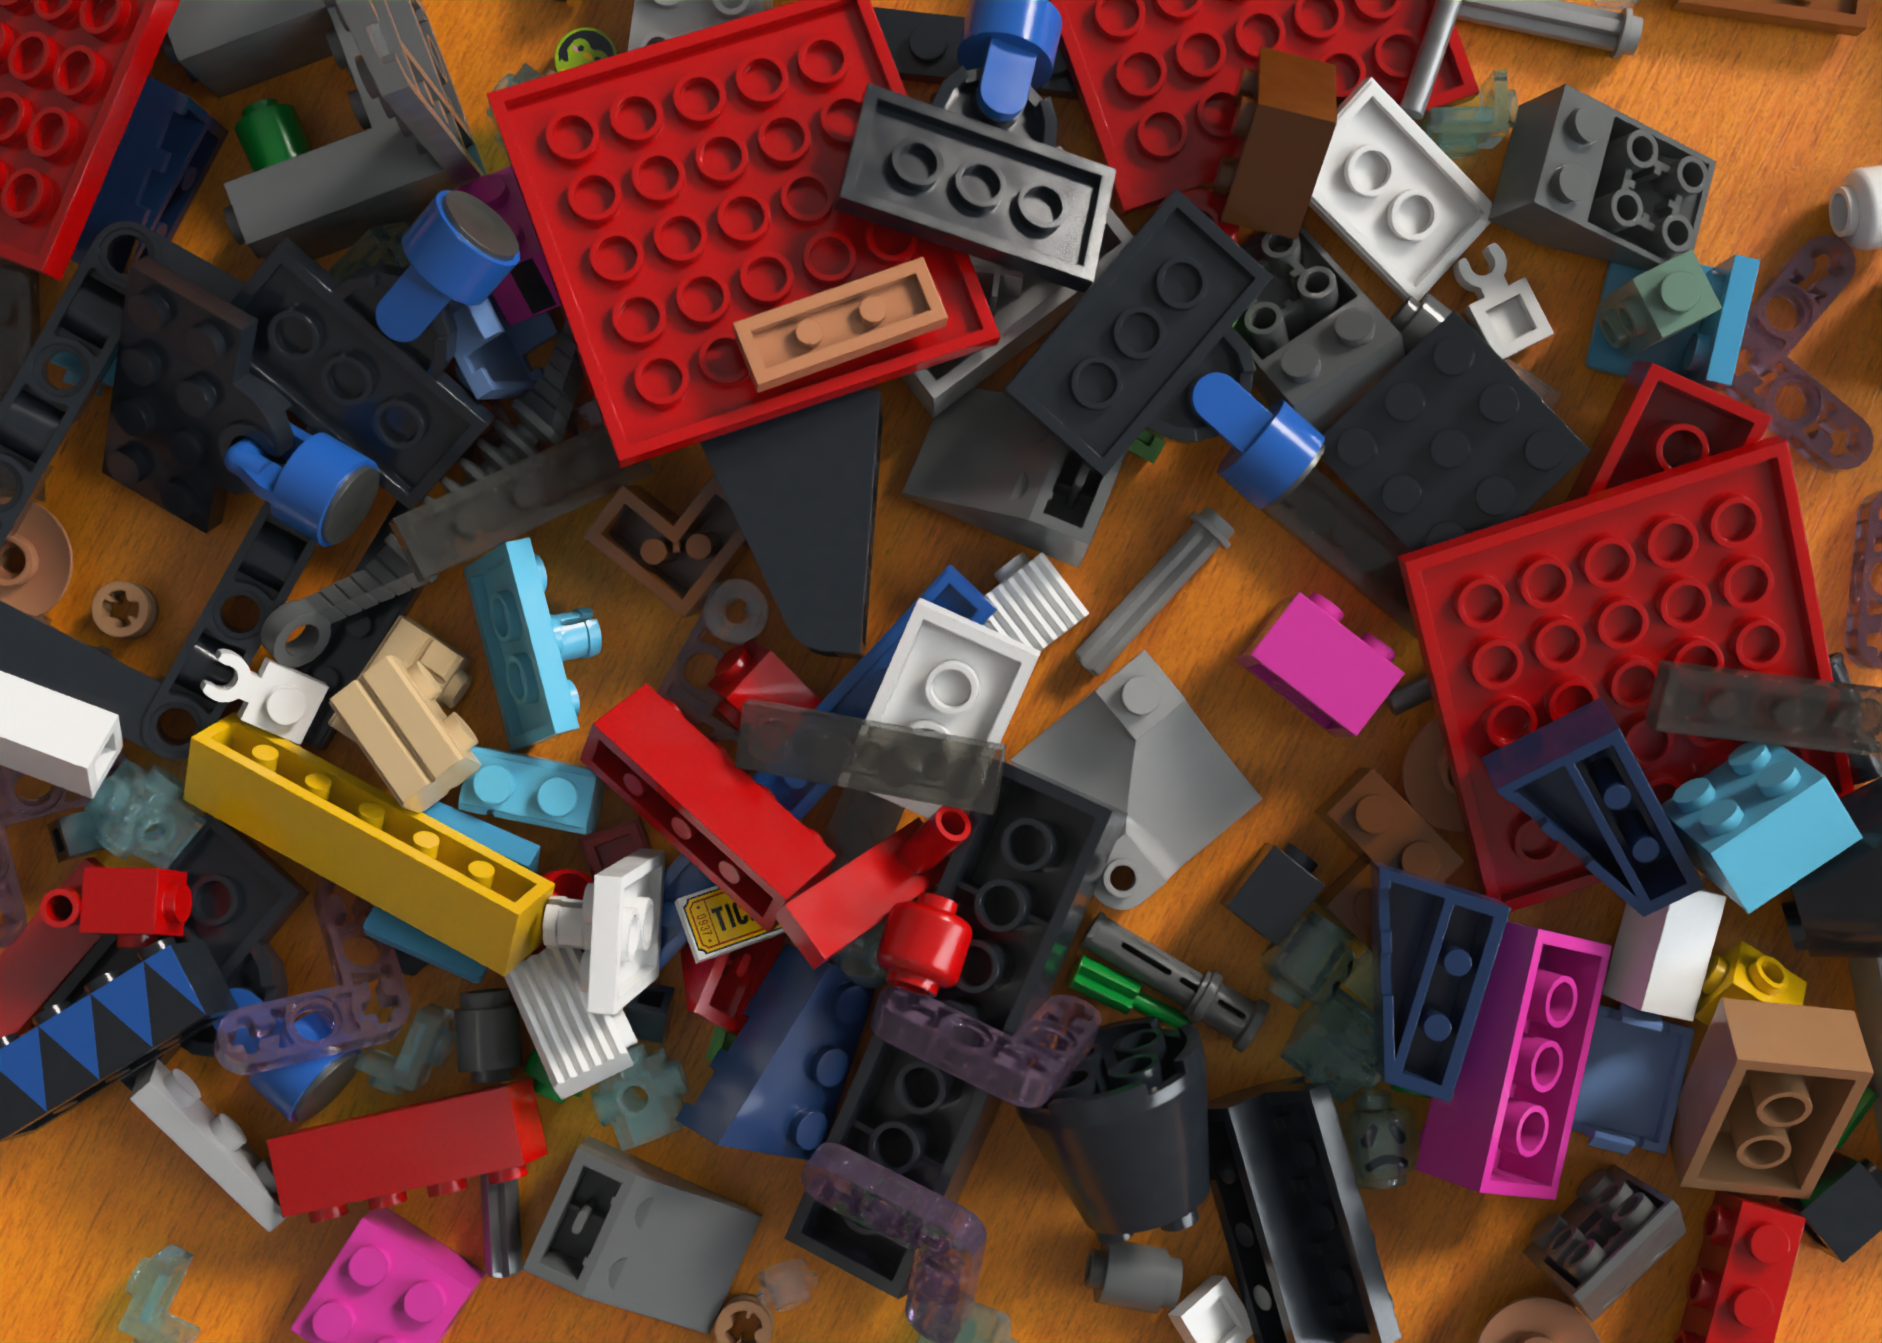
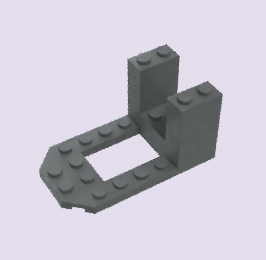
[161,0,487,260]

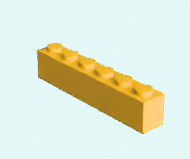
[183,712,555,977]

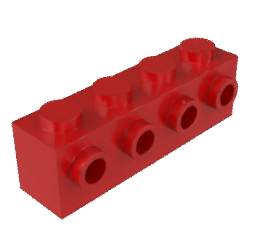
[579,683,837,933]
[267,1077,548,1223]
[1672,1190,1806,1343]

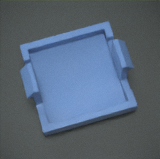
[449,293,560,400]
[1571,1003,1695,1155]

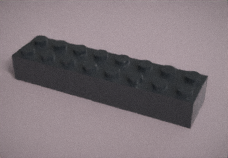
[784,757,1128,1299]

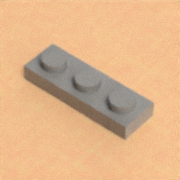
[129,1059,287,1232]

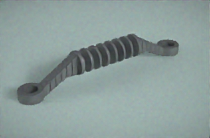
[260,318,583,668]

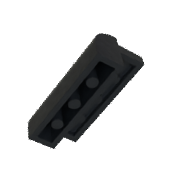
[1208,1076,1402,1343]

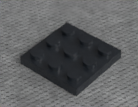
[1321,310,1591,552]

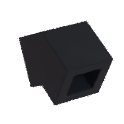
[47,807,123,863]
[626,983,675,1044]

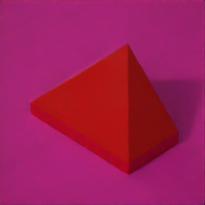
[680,933,787,1037]

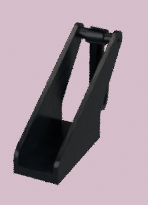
[700,389,884,659]

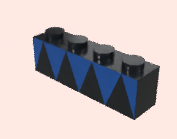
[0,937,239,1142]

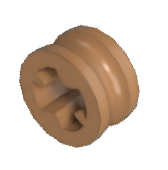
[91,580,159,639]
[715,1293,775,1343]

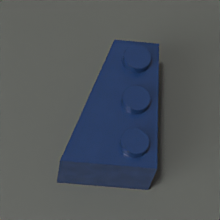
[70,76,229,275]
[1481,697,1705,917]
[1370,860,1511,1103]
[675,944,880,1162]

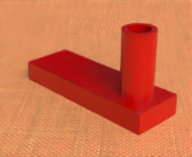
[774,805,971,970]
[0,857,105,1038]

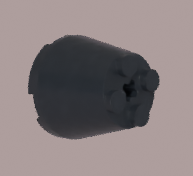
[1781,777,1882,958]
[1009,1017,1210,1245]

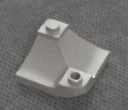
[1010,650,1262,910]

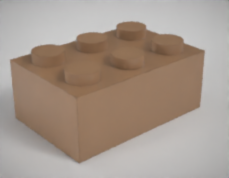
[1669,998,1874,1199]

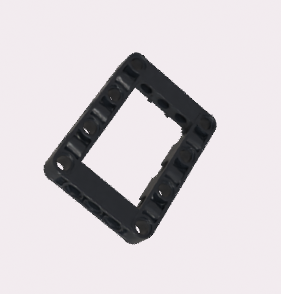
[0,221,318,760]

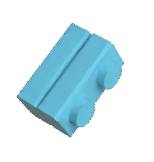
[458,746,606,835]

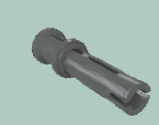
[1080,911,1270,1053]

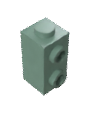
[1597,249,1722,359]

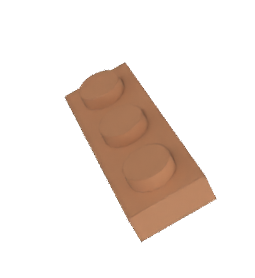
[732,257,948,393]

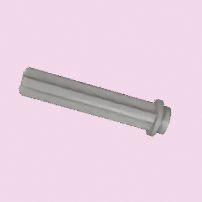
[1457,0,1643,59]
[1074,506,1235,676]

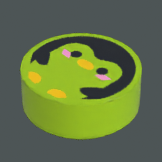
[555,27,618,72]

